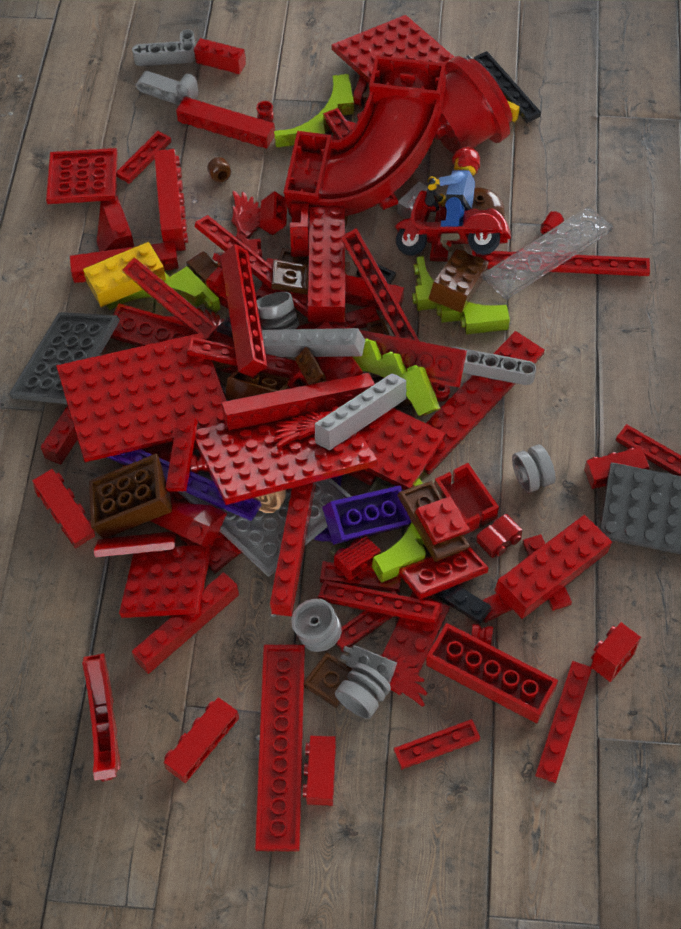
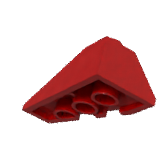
[150,502,227,548]

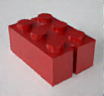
[434,463,499,535]

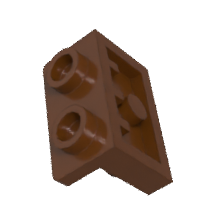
[295,347,326,385]

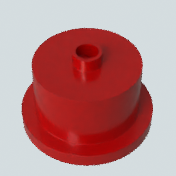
[434,56,512,155]

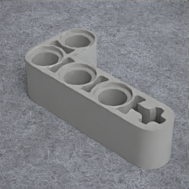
[132,29,196,66]
[136,71,199,105]

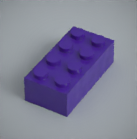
[322,485,412,545]

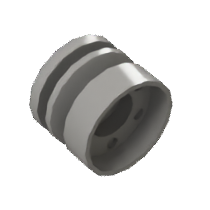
[257,292,299,330]
[335,663,391,719]

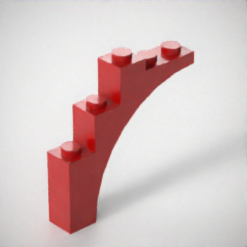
[82,653,121,782]

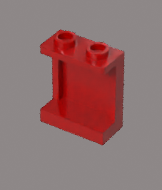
[290,203,309,257]

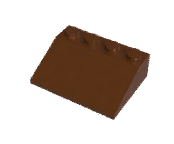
[89,454,172,539]

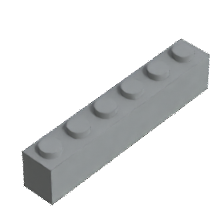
[261,328,365,357]
[315,373,406,450]

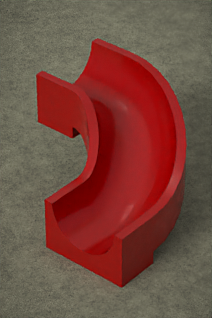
[283,55,446,216]

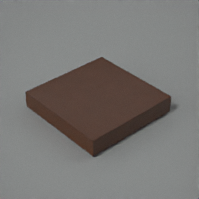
[271,260,309,295]
[304,652,352,708]

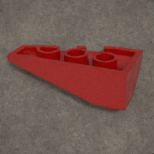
[97,196,134,252]

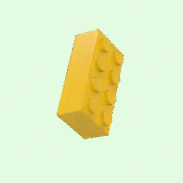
[83,242,166,307]

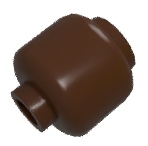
[207,157,231,183]

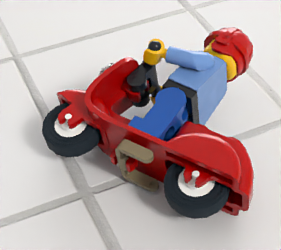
[394,147,511,256]

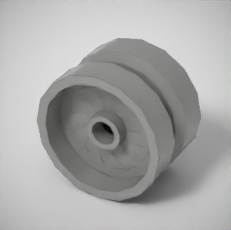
[512,444,556,494]
[291,599,342,652]

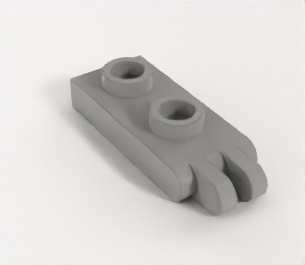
[340,645,397,682]

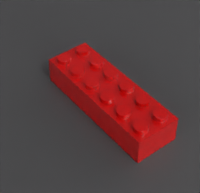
[154,149,189,251]
[494,514,612,619]
[426,623,558,724]

